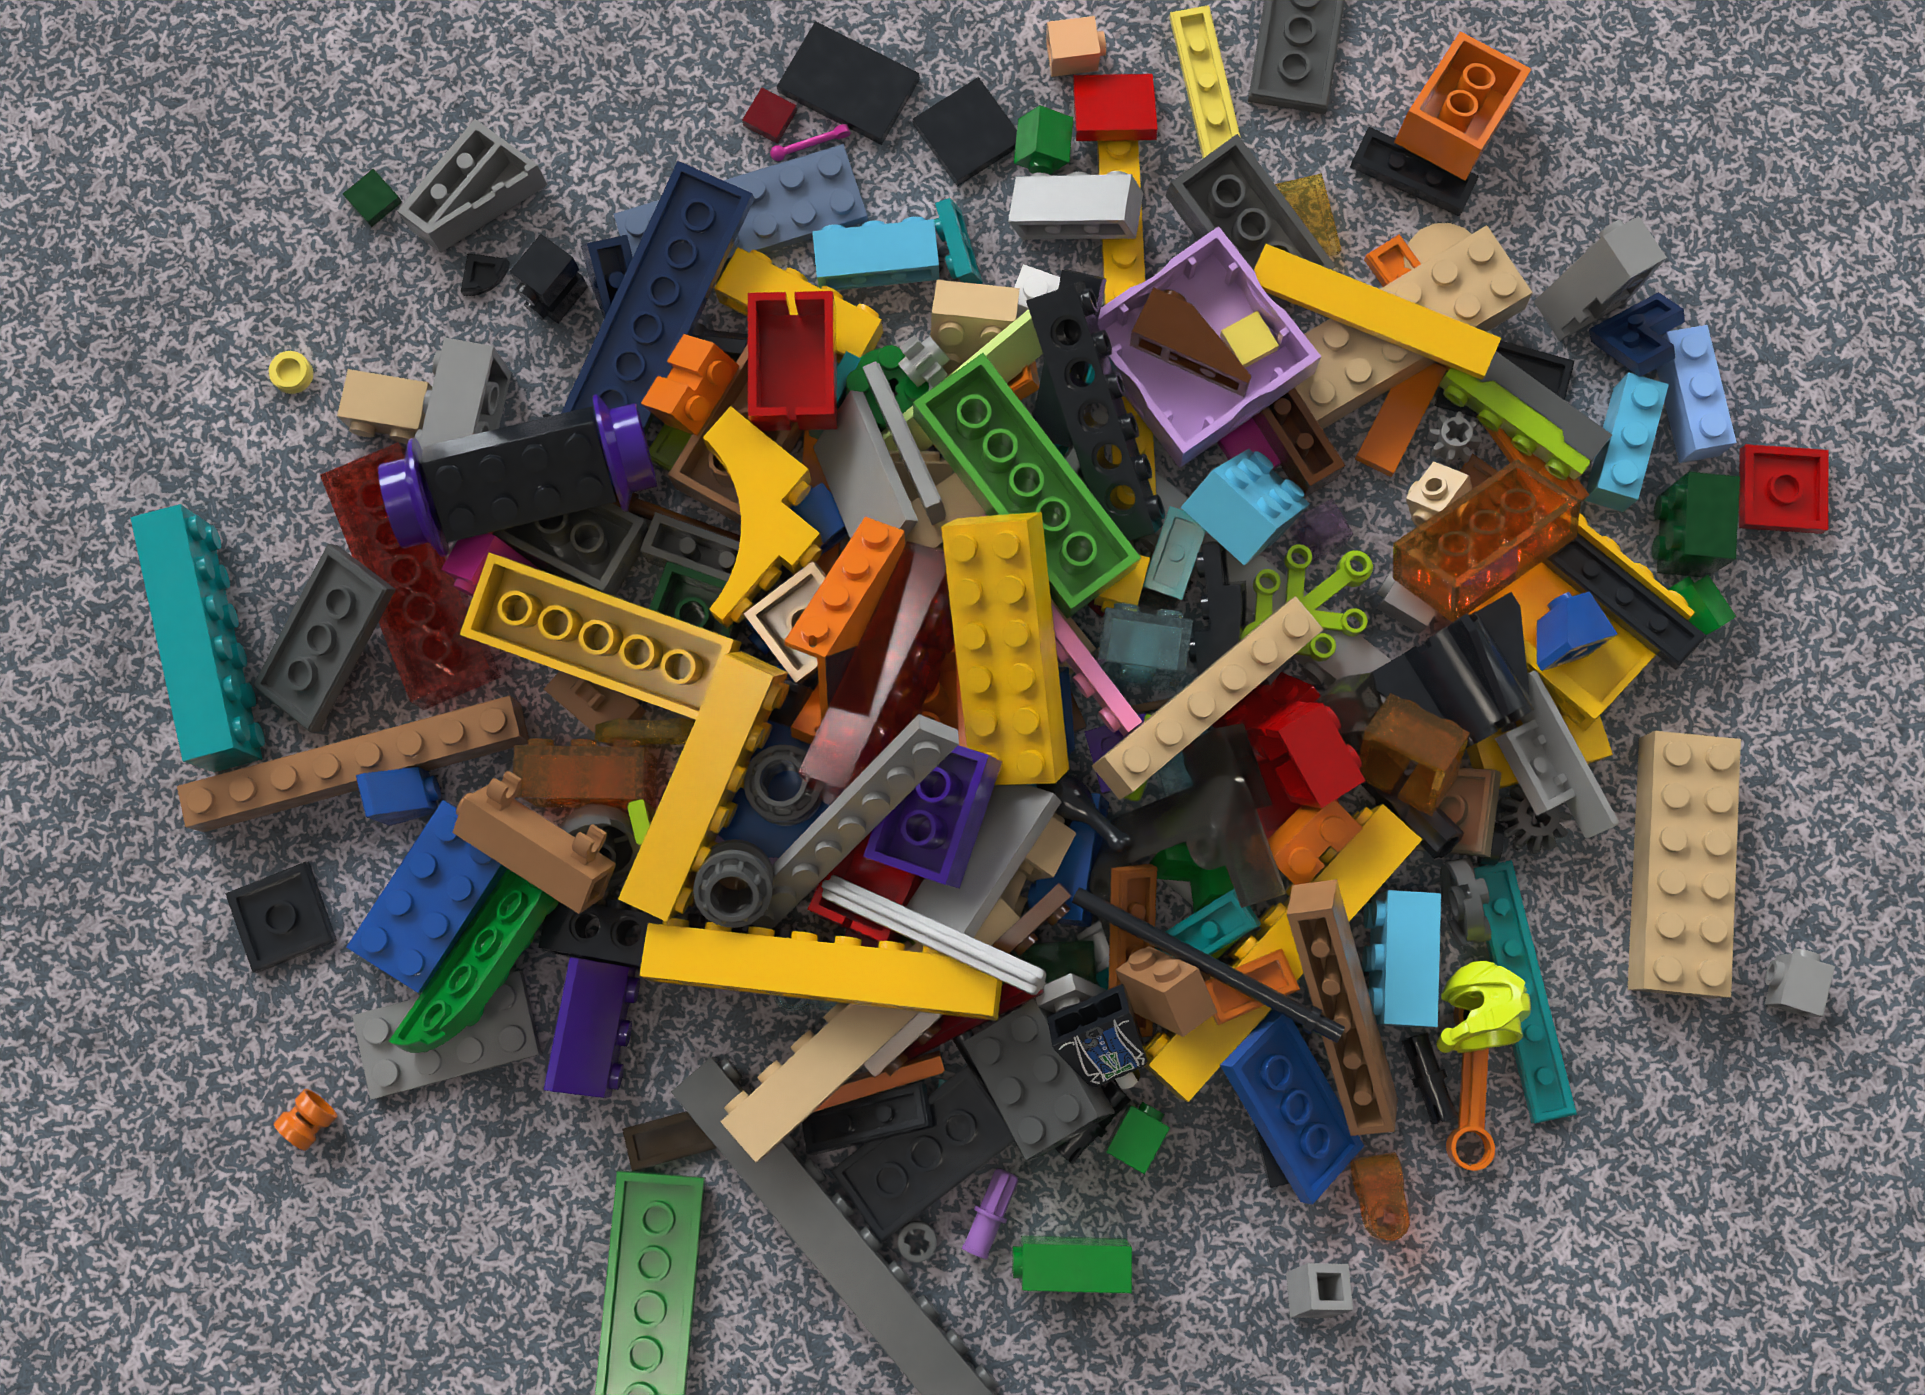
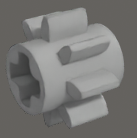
[898,335,950,388]
[1427,411,1481,466]

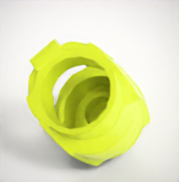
[1436,961,1531,1053]

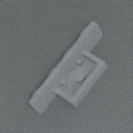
[1495,671,1619,838]

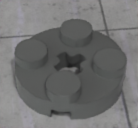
[1440,858,1491,946]

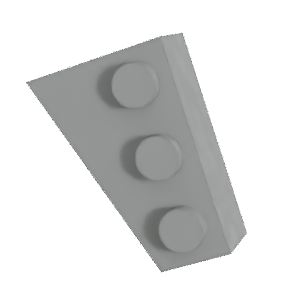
[397,119,548,253]
[1533,216,1667,341]

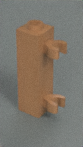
[452,771,616,914]

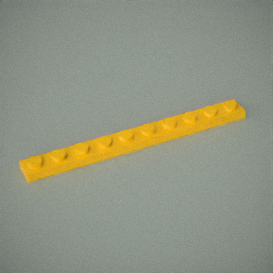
[1097,140,1156,504]

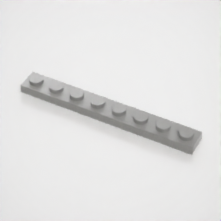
[751,714,959,929]

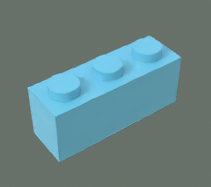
[812,217,940,290]
[1584,372,1669,512]

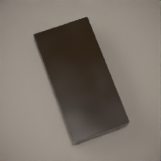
[622,1111,717,1171]

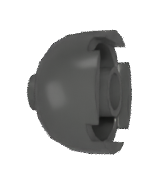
[559,803,640,888]

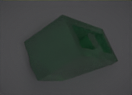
[1002,941,1097,985]

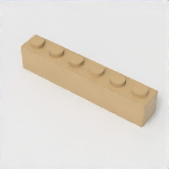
[1092,596,1324,800]

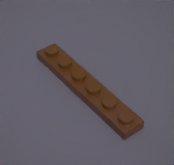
[863,883,1073,1078]

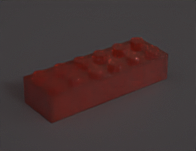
[320,442,501,710]
[798,541,955,805]

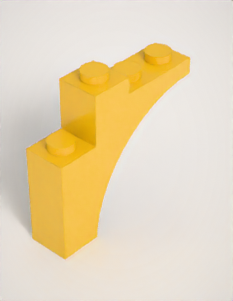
[703,406,823,628]

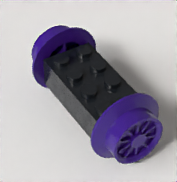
[378,394,657,557]

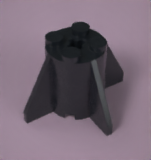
[1365,592,1534,751]

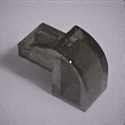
[1313,672,1386,761]

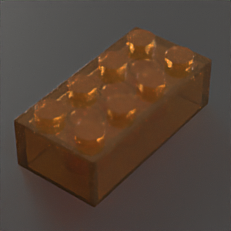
[1393,459,1581,623]

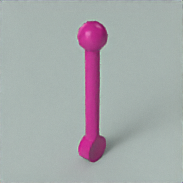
[770,124,851,161]

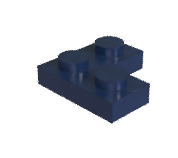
[1589,292,1685,377]

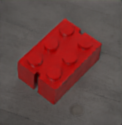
[748,291,837,431]
[807,831,925,943]

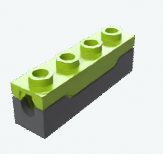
[1439,351,1612,481]

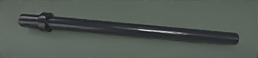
[1072,887,1345,1043]

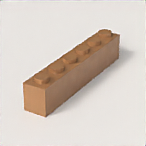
[1287,879,1398,1136]

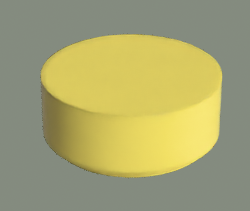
[269,351,313,394]

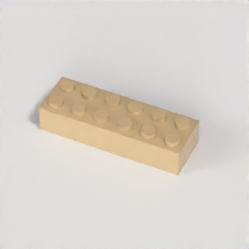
[1295,225,1533,429]
[1628,731,1741,999]

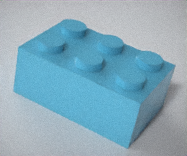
[1181,449,1310,565]
[1362,890,1441,1028]

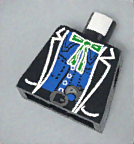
[1047,984,1148,1089]

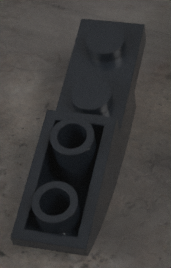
[1188,541,1247,676]

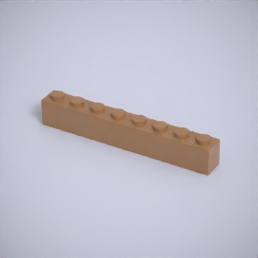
[177,695,530,832]

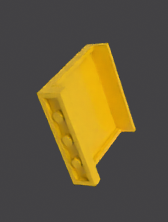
[1454,503,1695,731]

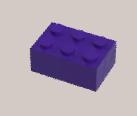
[863,745,1002,889]

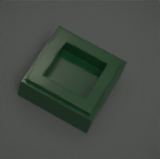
[343,169,402,227]

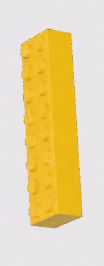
[1144,804,1423,1102]

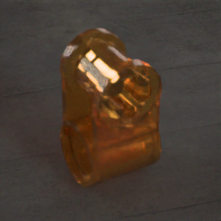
[1350,1152,1410,1241]

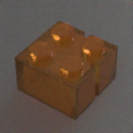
[1359,693,1470,816]

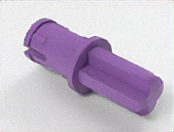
[962,1169,1018,1259]

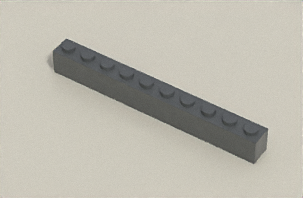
[671,1057,999,1395]

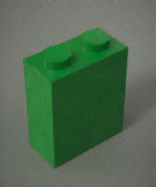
[1012,1236,1132,1293]

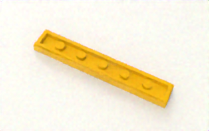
[1254,244,1501,380]

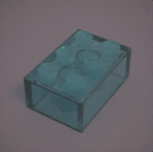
[1094,603,1193,693]

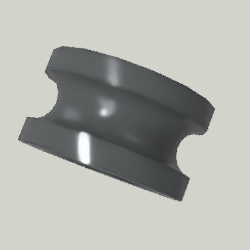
[897,1220,937,1263]

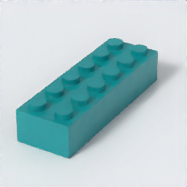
[130,504,265,772]

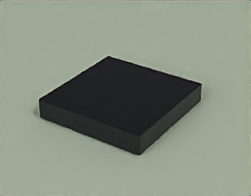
[913,77,1017,187]
[225,862,337,973]

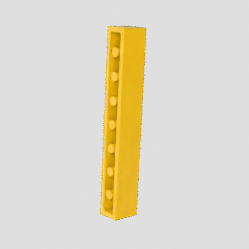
[639,918,1002,1021]

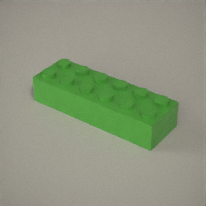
[913,353,1141,619]

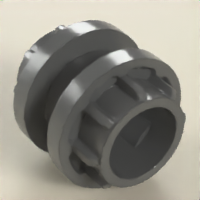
[744,745,825,826]
[693,839,774,928]

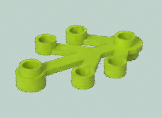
[1240,544,1373,662]

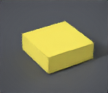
[1220,311,1279,368]

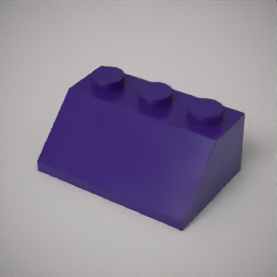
[544,957,640,1098]

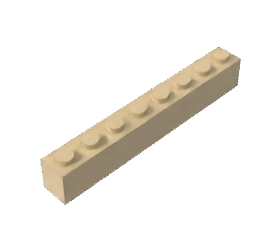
[721,897,1020,1162]

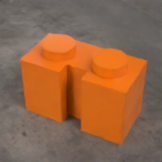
[641,334,740,436]
[1258,800,1363,885]

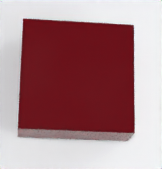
[742,87,797,144]

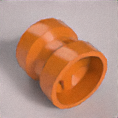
[274,1089,337,1151]

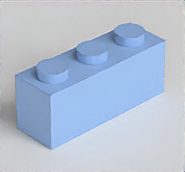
[1656,325,1736,463]

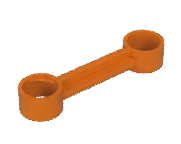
[1446,998,1495,1171]

